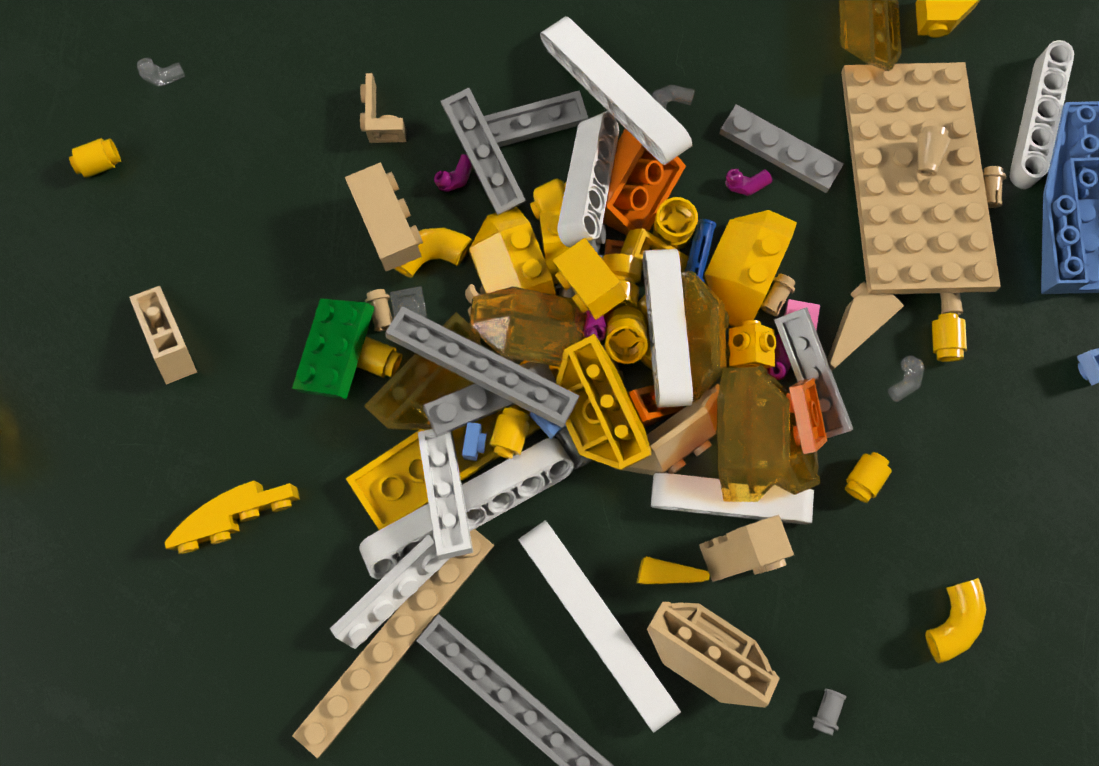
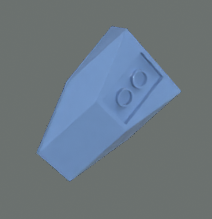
[1041,101,1099,294]

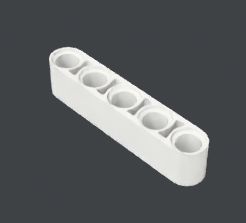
[1010,40,1074,189]
[557,111,619,247]
[643,249,693,408]
[651,473,814,524]

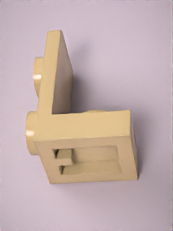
[360,73,406,143]

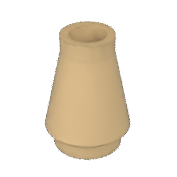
[917,126,951,176]

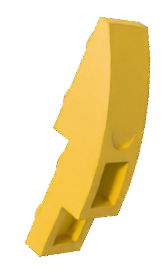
[164,481,300,554]

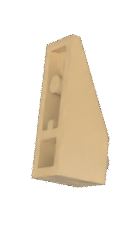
[827,282,904,371]
[129,286,197,385]

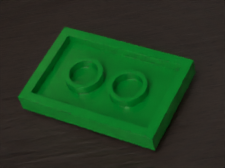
[292,298,375,399]

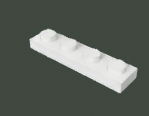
[418,429,473,560]
[330,534,450,649]

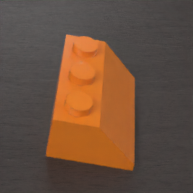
[603,128,686,236]

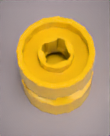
[653,197,698,250]
[601,254,642,309]
[605,306,648,364]

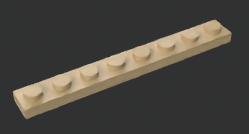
[292,529,494,758]

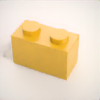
[553,238,628,320]

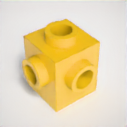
[728,320,776,371]

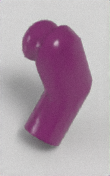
[434,154,473,192]
[725,169,772,196]
[583,311,606,342]
[767,334,791,380]

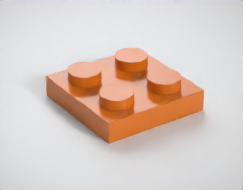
[786,378,827,454]

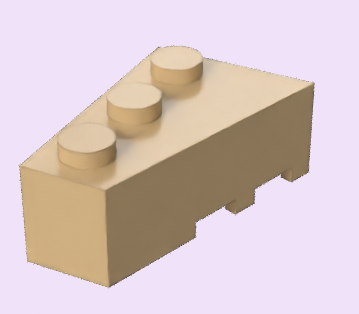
[345,162,423,271]
[699,514,794,582]

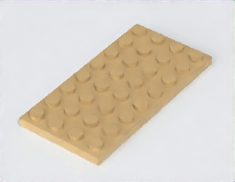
[841,62,1001,294]

